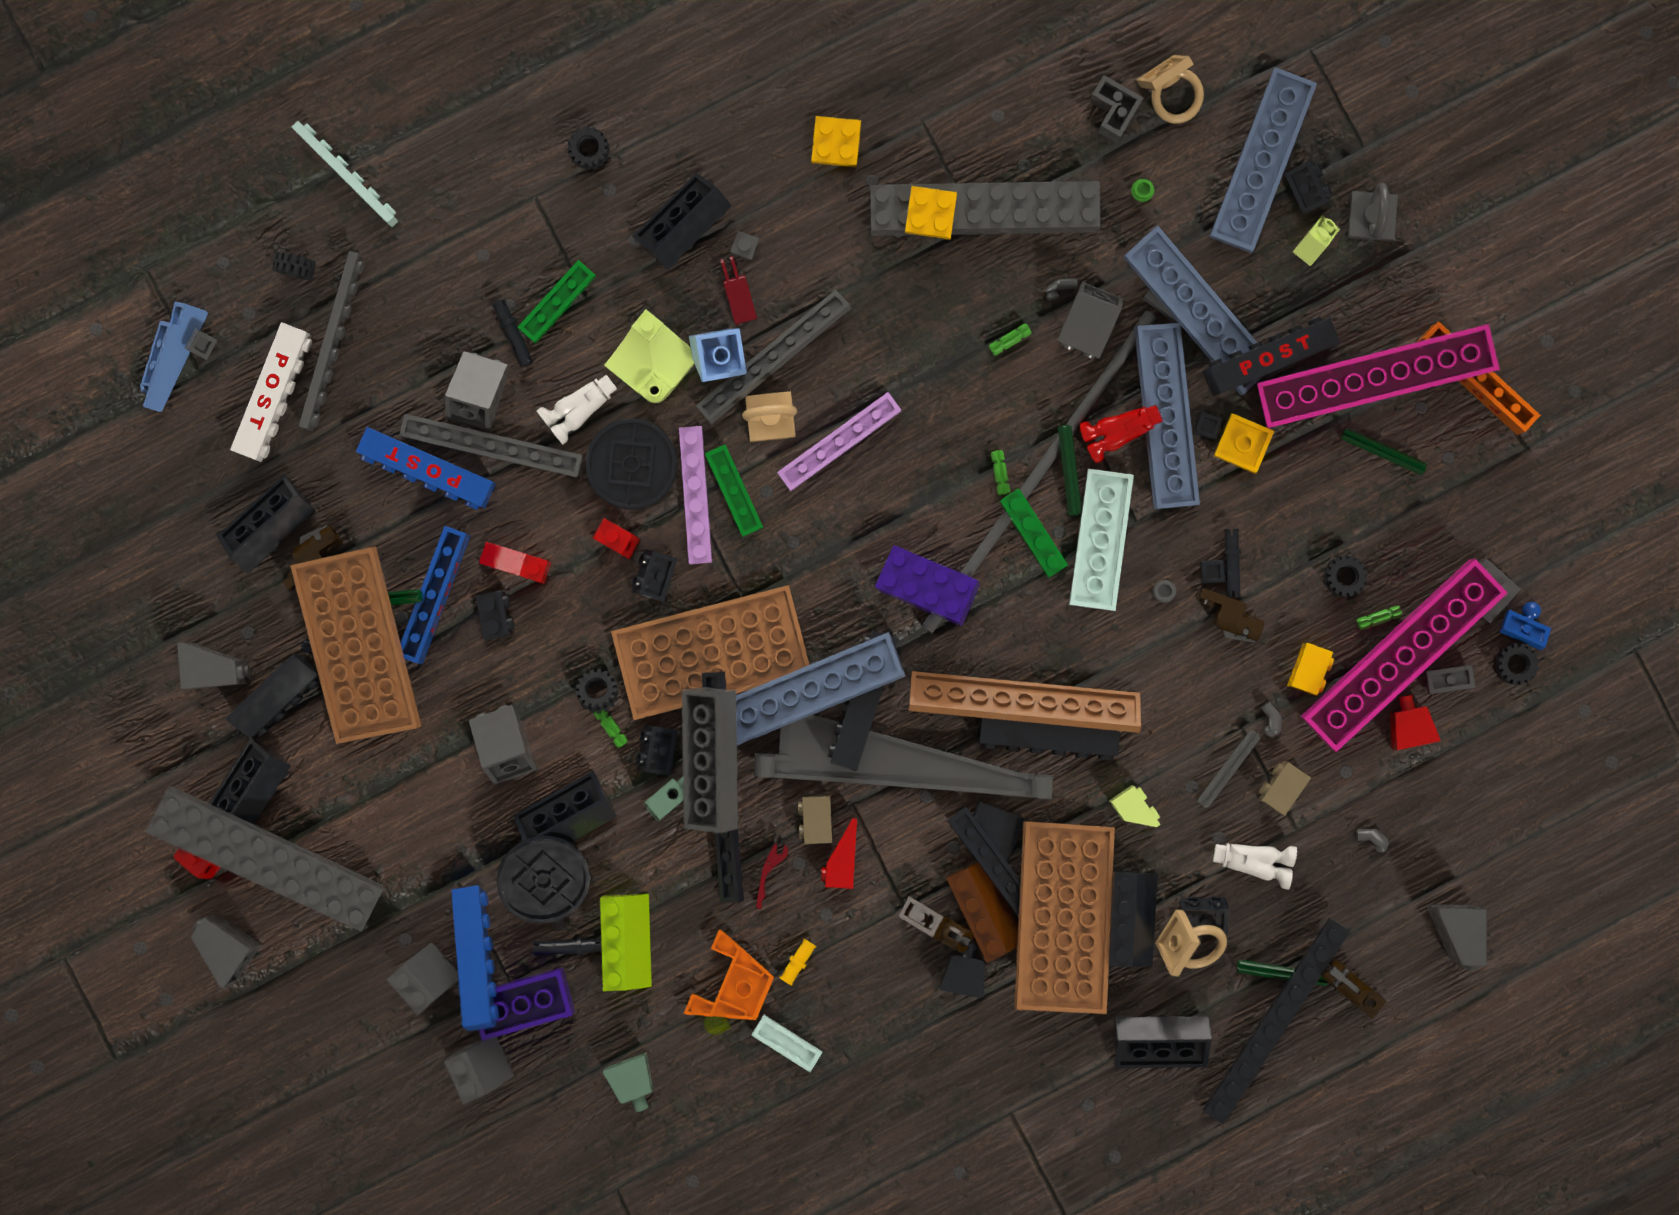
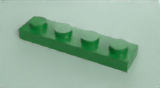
[517,260,596,344]
[705,444,763,537]
[999,488,1068,578]

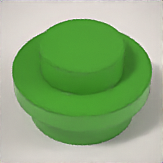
[1131,179,1154,202]

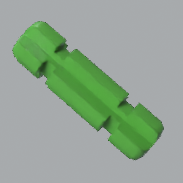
[989,324,1032,356]
[991,450,1010,495]
[1357,606,1403,630]
[594,710,628,748]

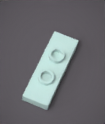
[752,1015,822,1072]

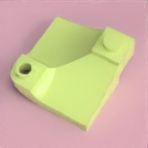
[604,309,694,403]

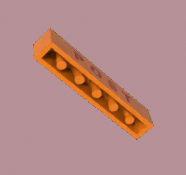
[1417,321,1541,435]

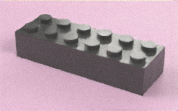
[682,687,738,833]

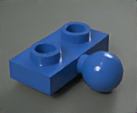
[1499,602,1551,651]

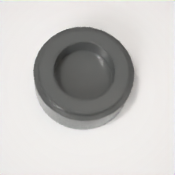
[1152,580,1176,603]

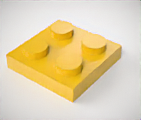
[811,116,861,167]
[905,186,957,239]
[1213,413,1274,474]

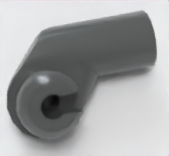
[1045,278,1078,301]
[1261,701,1282,737]
[1356,829,1389,852]

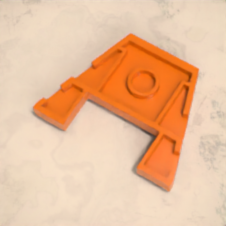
[684,929,774,1020]

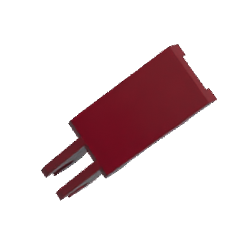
[720,256,758,325]
[756,843,788,910]

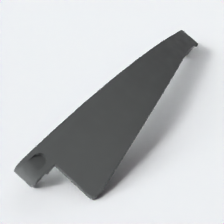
[753,715,1054,799]

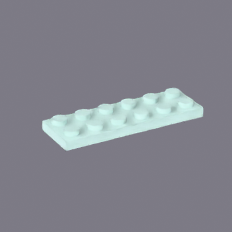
[1069,469,1134,611]

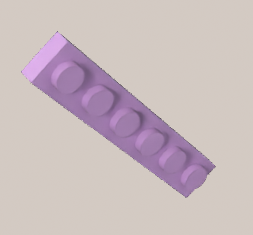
[777,392,902,491]
[679,426,712,565]

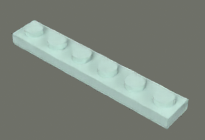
[292,121,398,227]

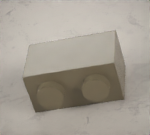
[1258,762,1311,816]
[798,795,832,844]

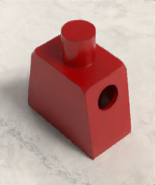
[592,518,641,559]
[1390,695,1440,750]
[173,848,221,879]

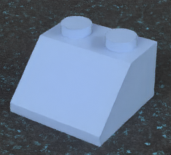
[689,328,747,382]

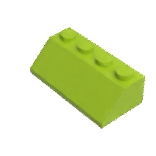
[600,894,652,991]

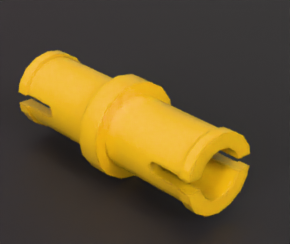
[779,939,817,986]

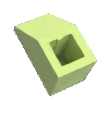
[1293,215,1340,266]
[1109,785,1160,827]

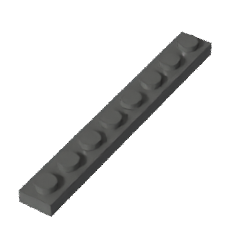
[299,251,364,432]
[696,290,851,425]
[399,414,583,478]

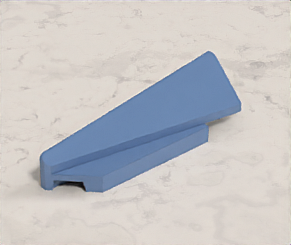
[140,302,208,412]

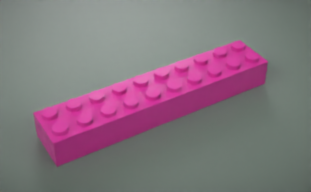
[1256,324,1499,428]
[1300,559,1507,752]

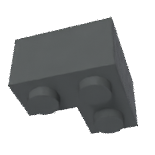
[1090,75,1143,143]

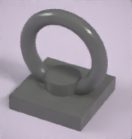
[1347,182,1398,242]

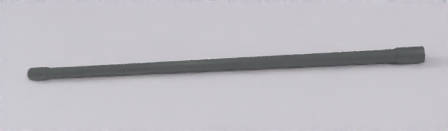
[921,311,1157,633]

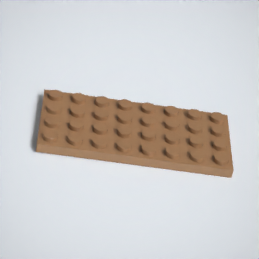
[290,546,421,744]
[611,585,810,720]
[1014,822,1115,1014]

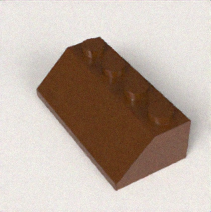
[945,862,1019,963]

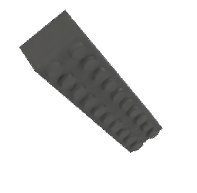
[870,181,1100,236]
[146,786,383,932]

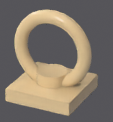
[1137,55,1204,124]
[742,391,797,442]
[1155,909,1227,976]

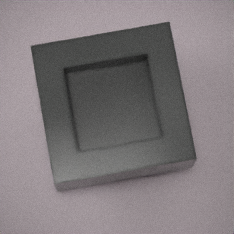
[730,231,759,261]
[185,328,217,360]

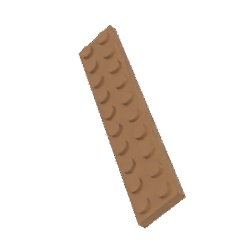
[909,671,1141,733]

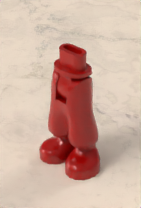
[1080,405,1163,463]

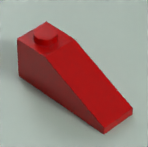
[479,542,551,584]
[821,818,857,889]

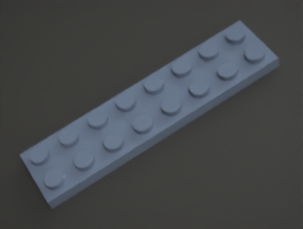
[1209,67,1317,253]
[1123,226,1263,395]
[1134,323,1200,509]
[736,633,905,745]

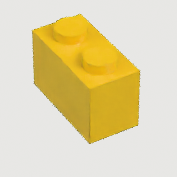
[1287,643,1334,696]

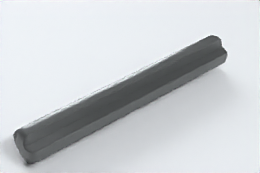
[1198,730,1261,808]

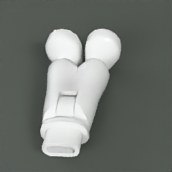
[537,375,617,445]
[1213,843,1297,890]

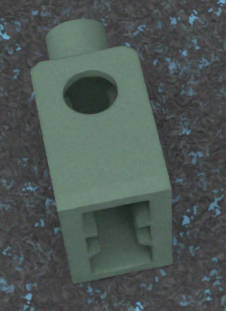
[643,777,684,822]
[603,1052,653,1112]

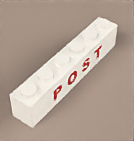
[230,322,312,462]

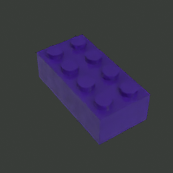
[875,545,980,626]
[479,967,575,1041]

